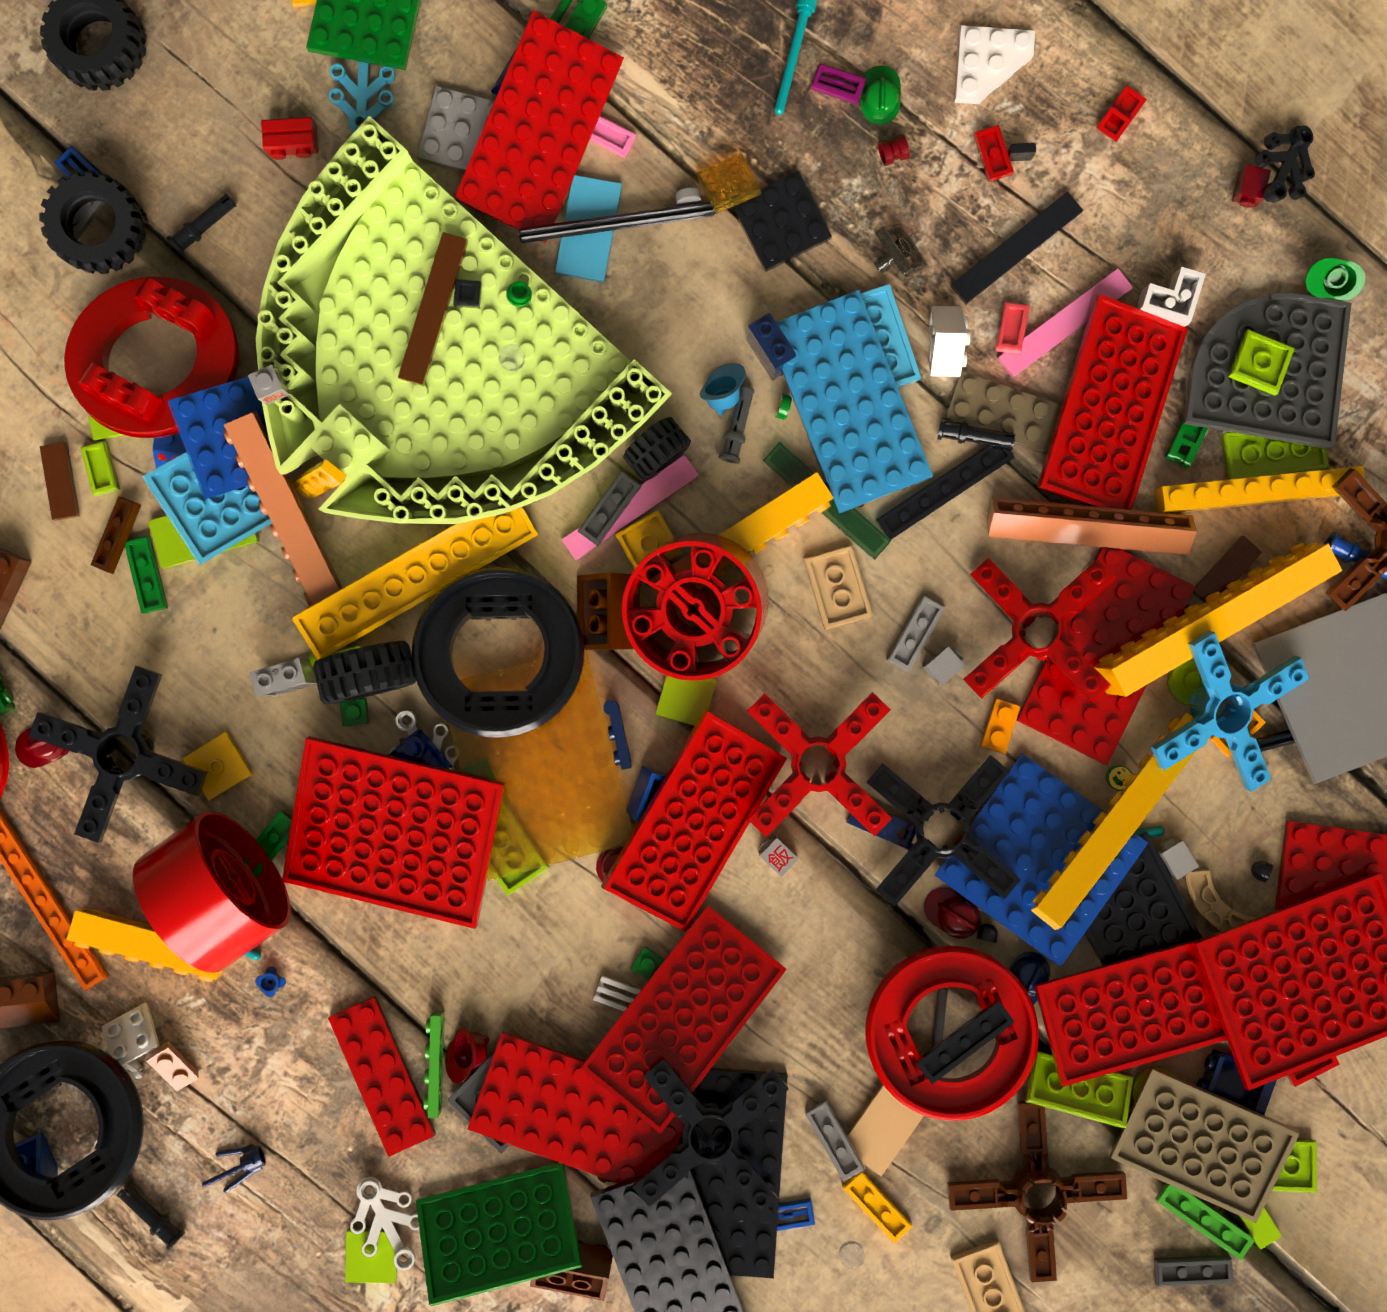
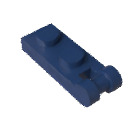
[603,700,632,770]
[846,813,916,850]

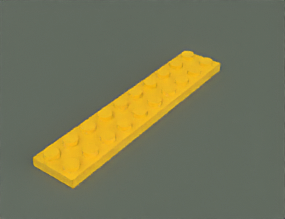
[291,507,538,660]

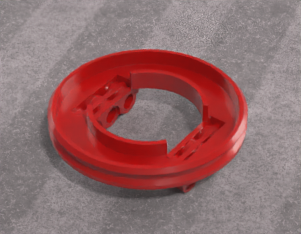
[64,277,239,438]
[865,945,1039,1121]

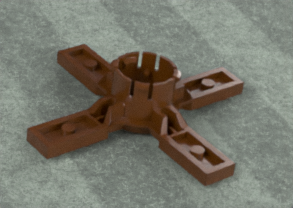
[1325,468,1387,611]
[947,1101,1127,1283]

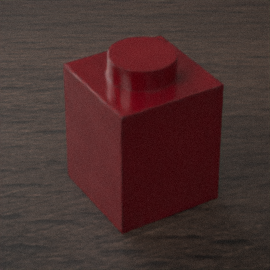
[1232,164,1271,208]

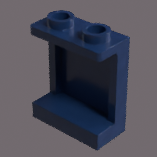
[746,313,796,381]
[1196,1049,1277,1115]

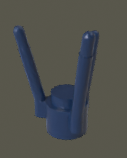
[202,1144,266,1193]

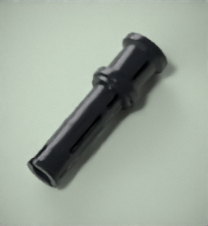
[166,193,237,256]
[937,417,1016,450]
[116,1183,186,1251]

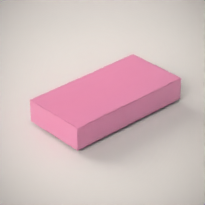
[590,116,637,158]

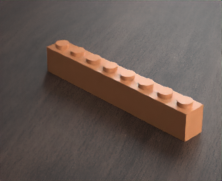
[223,411,343,606]
[987,497,1197,555]

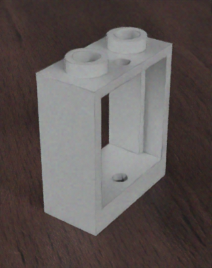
[249,658,317,697]

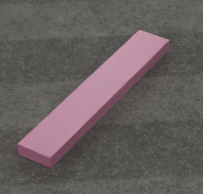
[998,268,1133,378]
[562,455,699,561]

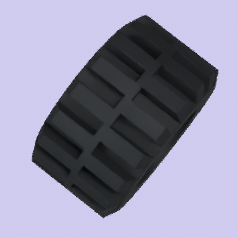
[623,417,691,481]

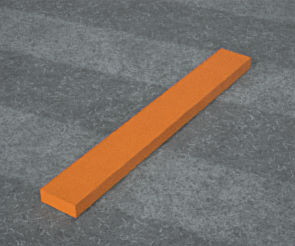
[0,809,109,991]

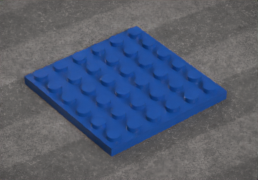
[934,753,1148,967]

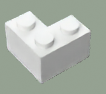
[1136,267,1206,327]
[928,306,970,377]

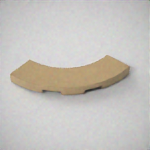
[1183,869,1260,931]

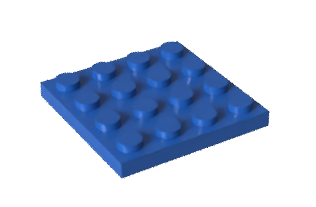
[167,377,302,500]

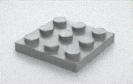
[417,86,494,173]

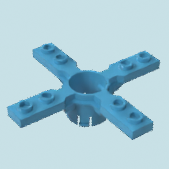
[1150,630,1309,792]

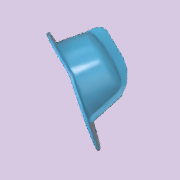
[699,363,746,415]

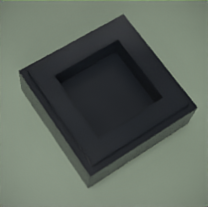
[1007,143,1036,161]
[453,279,482,309]

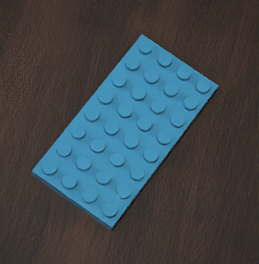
[776,290,933,514]

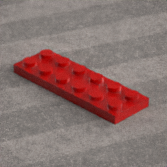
[328,996,436,1157]

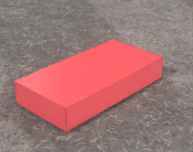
[996,302,1030,355]

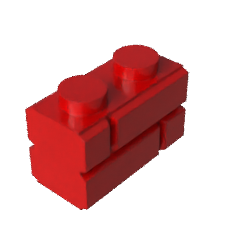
[261,117,318,160]

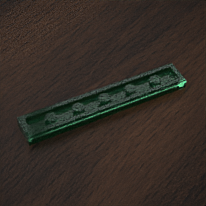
[763,442,891,560]

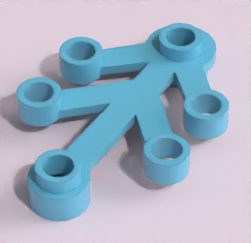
[329,61,396,133]

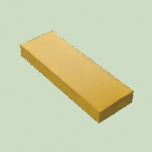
[842,1171,913,1244]

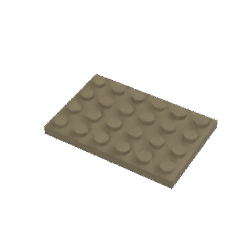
[1110,1066,1299,1223]

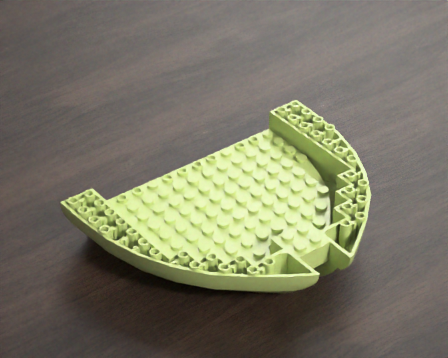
[256,116,672,524]

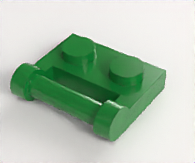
[548,0,607,39]

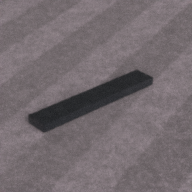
[951,192,1083,305]
[876,445,1015,541]

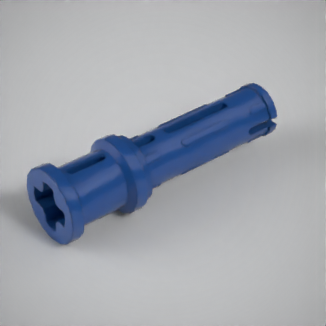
[1324,532,1387,579]

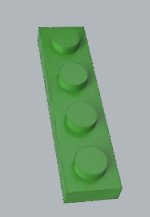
[424,1011,445,1118]
[1155,1183,1255,1261]

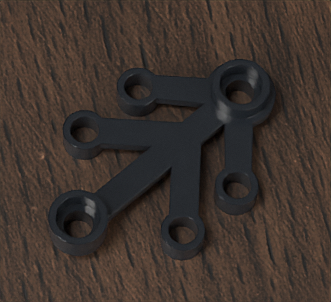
[1255,125,1315,203]

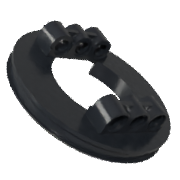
[411,567,584,738]
[0,1040,144,1220]

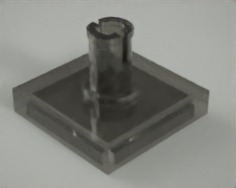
[874,223,928,275]

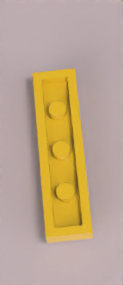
[292,459,347,499]

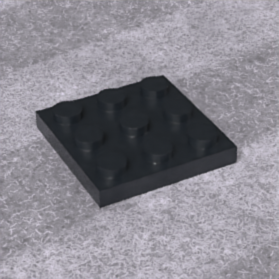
[732,171,832,272]

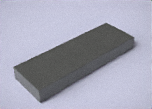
[577,470,642,546]
[1154,1255,1233,1287]

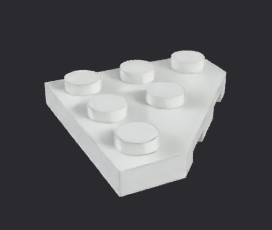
[954,25,1035,104]

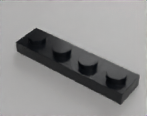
[915,999,1015,1084]

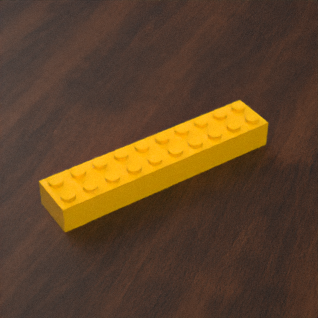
[1094,542,1342,697]

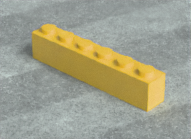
[66,907,223,982]

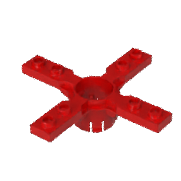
[963,557,1116,703]
[747,692,892,837]

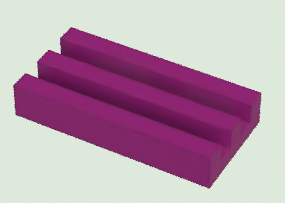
[811,63,867,105]

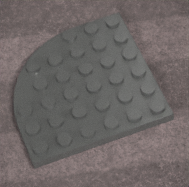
[1183,293,1352,449]

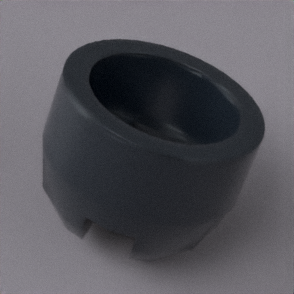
[1251,861,1273,883]
[977,923,998,943]

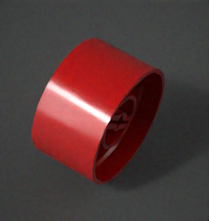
[622,533,769,681]
[132,811,291,973]

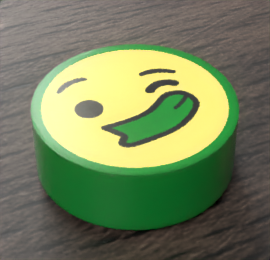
[775,393,792,420]
[1106,765,1132,791]

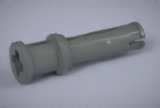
[718,386,755,464]

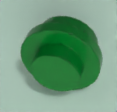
[506,281,532,307]

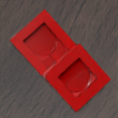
[1096,85,1147,142]

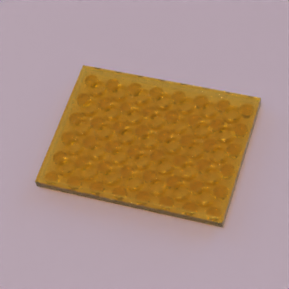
[449,647,633,881]

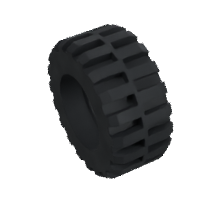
[40,0,146,91]
[39,171,146,274]
[313,640,416,705]

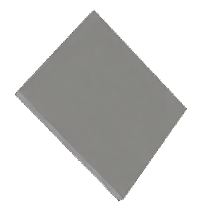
[1252,593,1387,784]

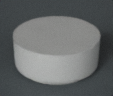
[675,187,701,206]

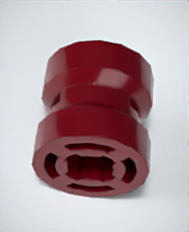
[878,134,910,166]

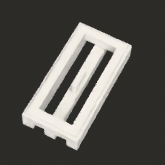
[593,975,641,1011]

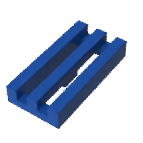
[54,145,99,179]
[777,1198,815,1231]

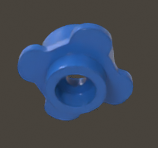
[255,966,286,997]

